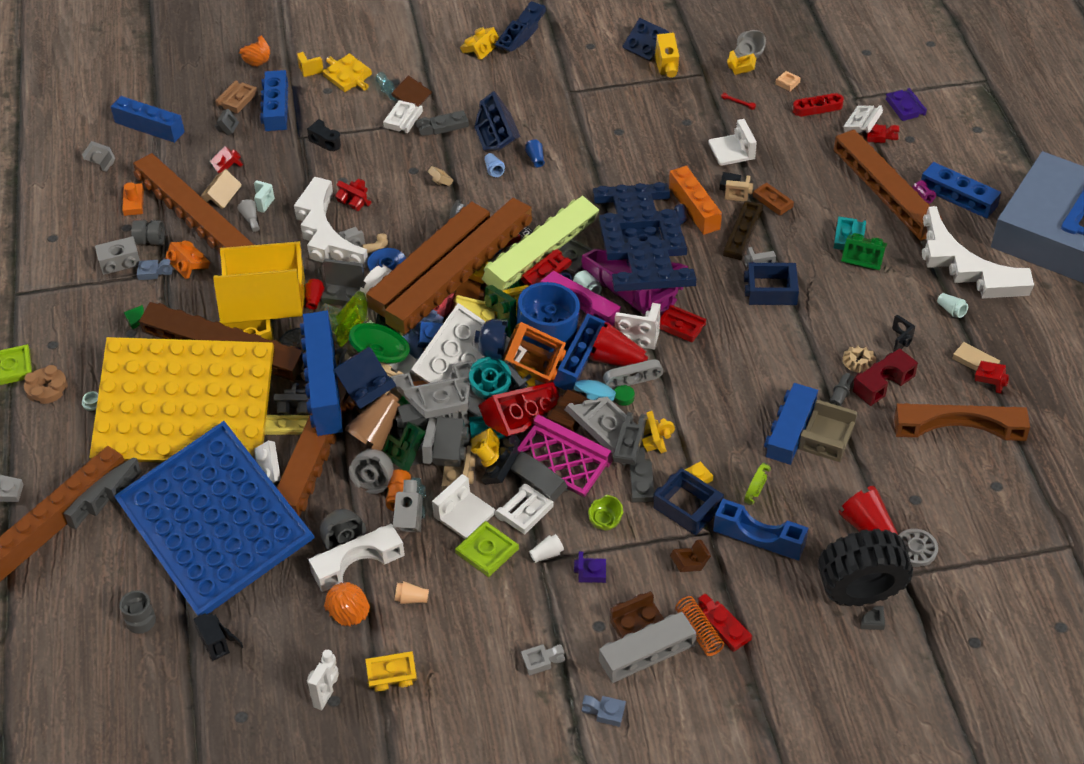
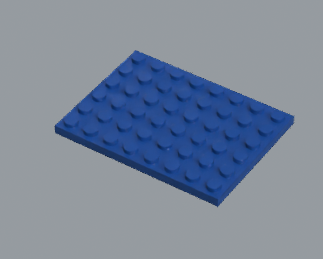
[114,421,315,616]

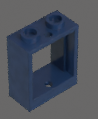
[744,262,799,305]
[653,468,724,535]

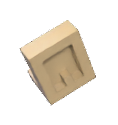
[725,176,753,201]

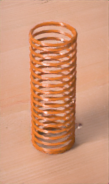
[675,596,724,656]

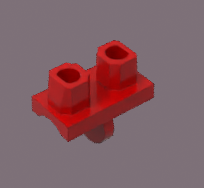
[335,179,372,211]

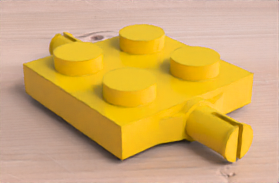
[322,53,372,92]

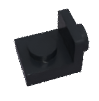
[507,363,532,392]

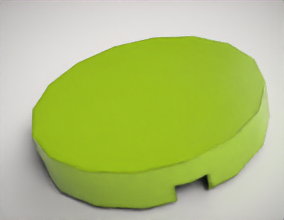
[744,462,771,506]

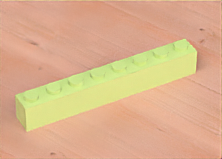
[481,196,599,291]

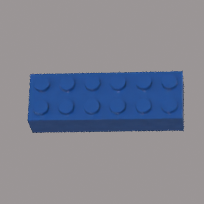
[300,310,343,436]

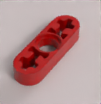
[793,93,844,117]

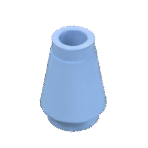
[484,153,505,177]

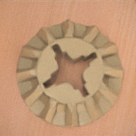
[843,345,876,373]

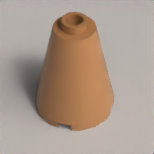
[345,392,400,451]

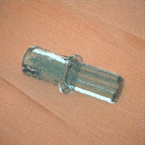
[375,72,396,101]

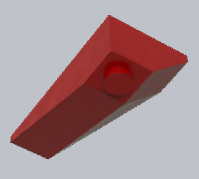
[478,382,559,437]

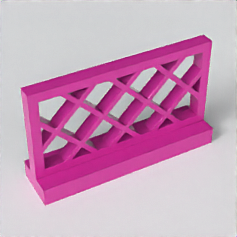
[518,414,613,497]

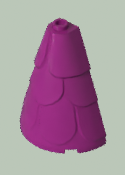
[581,249,688,316]

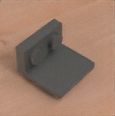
[321,259,366,308]

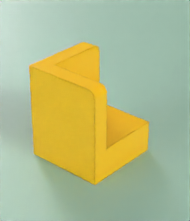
[297,52,324,77]

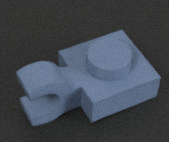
[137,259,173,280]
[582,695,626,727]

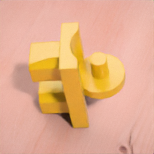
[642,411,675,454]

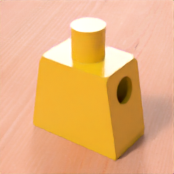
[655,33,679,78]

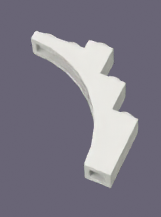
[294,177,368,268]
[922,206,1034,299]

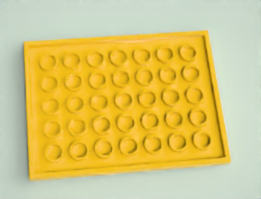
[89,337,274,463]

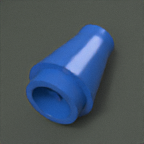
[525,139,545,168]

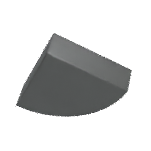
[861,606,885,630]

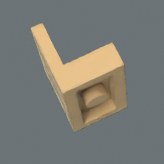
[200,169,241,209]

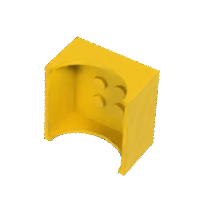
[213,241,306,323]

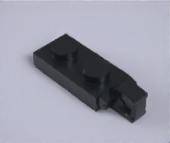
[481,434,521,485]

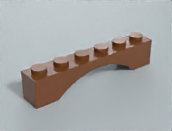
[894,403,1030,441]

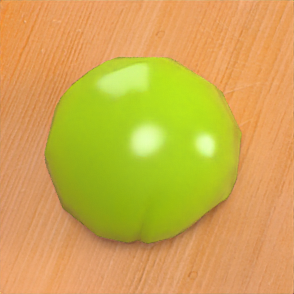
[588,495,623,531]

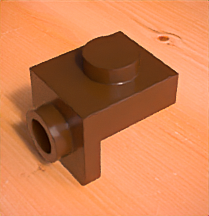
[670,539,711,572]

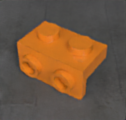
[165,241,210,279]

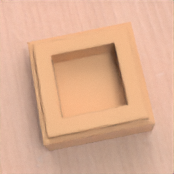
[775,71,801,91]

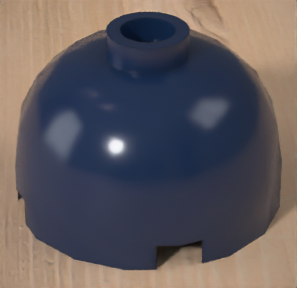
[474,319,508,361]

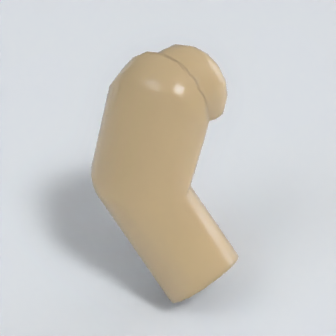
[363,233,388,253]

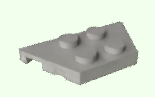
[564,397,636,466]

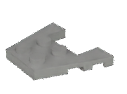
[390,361,472,419]

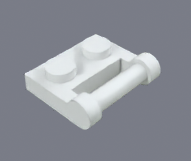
[494,484,553,535]

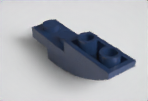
[495,1,546,52]

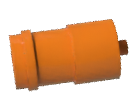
[385,469,411,511]

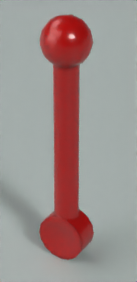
[721,93,756,110]

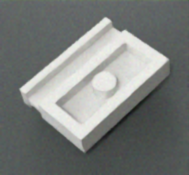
[383,100,423,133]
[843,106,883,133]

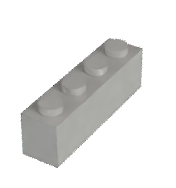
[599,612,696,683]

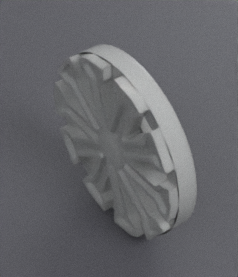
[899,529,938,567]

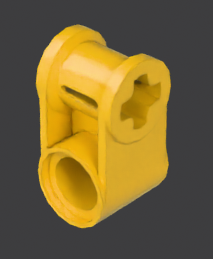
[471,428,500,467]

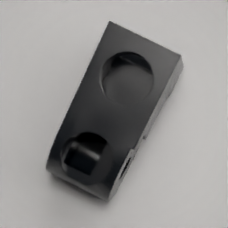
[307,119,341,151]

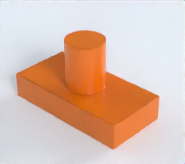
[122,182,144,216]

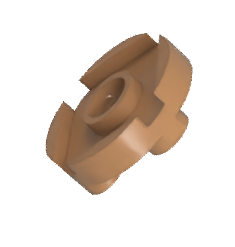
[24,365,68,404]

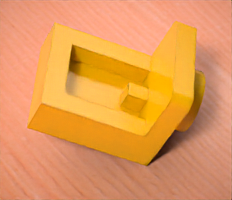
[727,51,756,75]

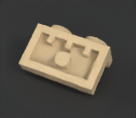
[442,446,476,491]

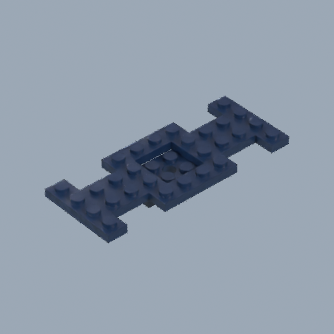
[593,182,697,292]

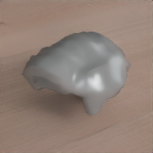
[734,30,766,59]

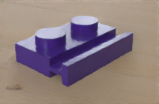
[885,88,927,121]

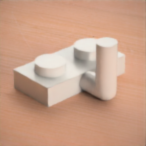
[254,440,281,485]

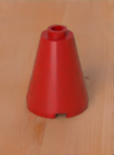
[589,322,648,367]
[838,486,898,535]

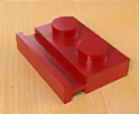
[660,304,706,343]

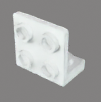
[709,119,757,166]
[615,303,661,350]
[432,474,495,539]

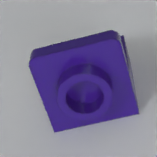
[574,551,606,583]

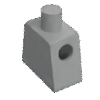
[393,480,423,533]

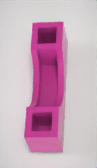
[541,271,621,326]

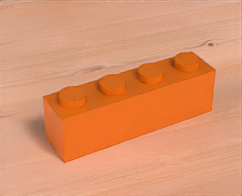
[669,166,722,235]

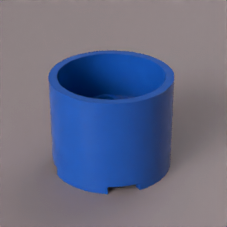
[516,282,580,355]

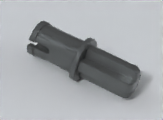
[829,373,854,407]

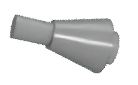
[237,199,260,232]

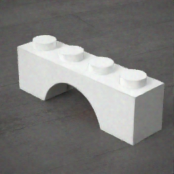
[308,523,405,592]

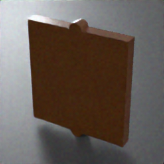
[391,75,432,107]

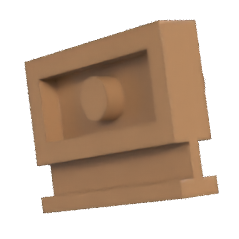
[215,80,258,114]

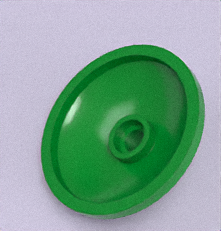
[349,323,410,364]

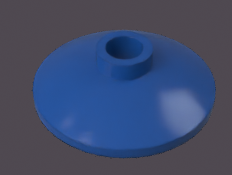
[367,248,406,271]

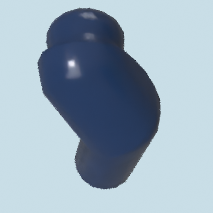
[674,204,688,225]

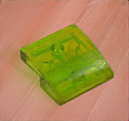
[334,291,367,346]

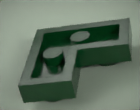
[484,285,516,338]
[381,422,426,471]

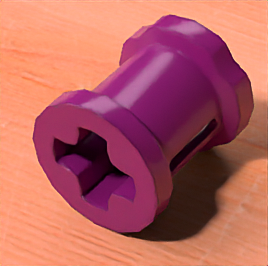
[912,180,936,204]

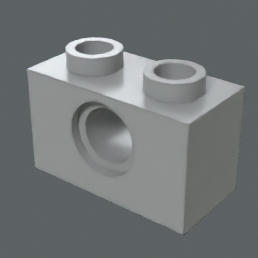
[95,236,140,275]

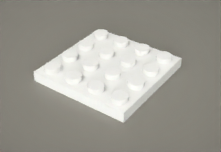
[410,303,527,416]

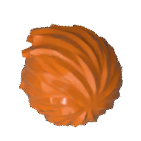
[239,35,270,67]
[324,582,370,626]

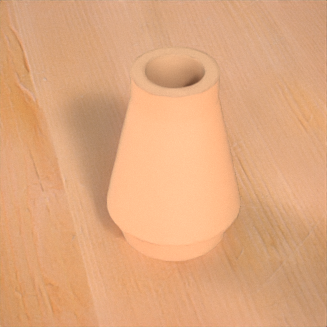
[394,581,429,604]

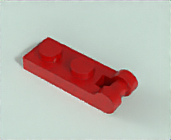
[521,249,572,286]

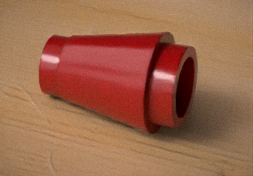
[305,279,325,310]

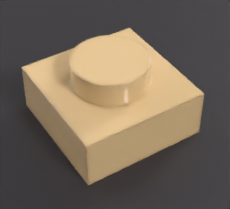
[428,166,454,186]

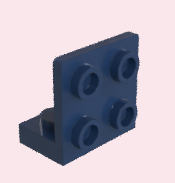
[622,18,669,61]
[334,347,396,409]

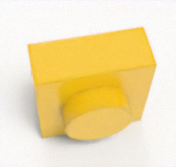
[685,461,713,484]

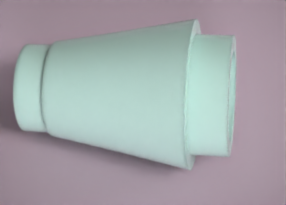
[937,293,968,318]

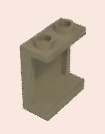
[799,400,857,462]

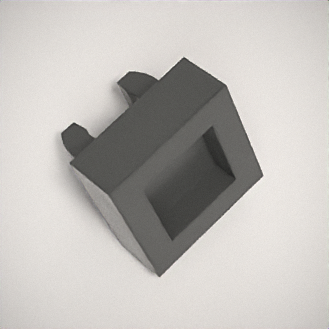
[215,109,239,135]

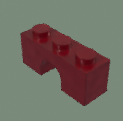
[853,348,918,406]

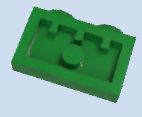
[841,233,887,270]

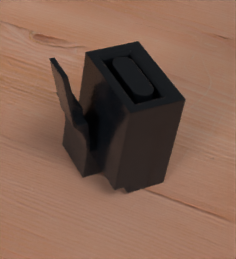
[193,613,244,661]

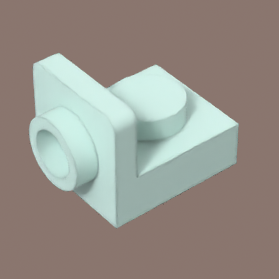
[254,180,275,213]

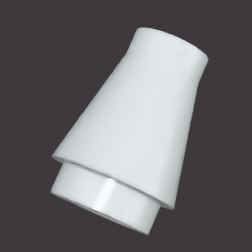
[529,534,564,563]

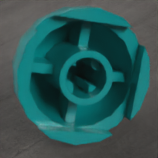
[469,357,511,400]

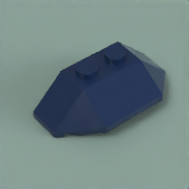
[475,91,521,152]

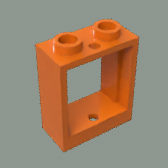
[502,322,566,384]

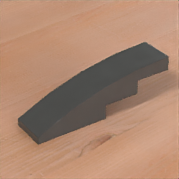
[64,457,141,529]

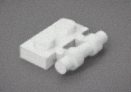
[307,650,339,711]

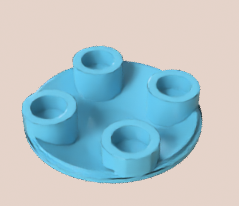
[573,380,616,401]

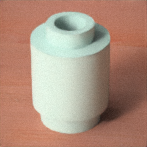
[573,270,602,295]

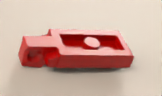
[698,593,752,652]

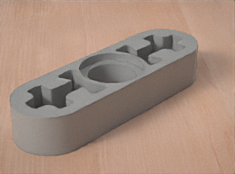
[603,359,664,389]

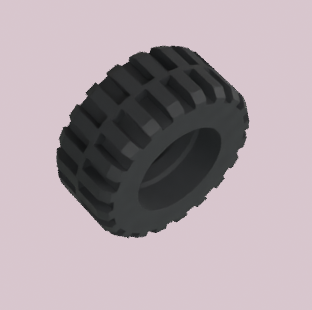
[818,529,913,606]

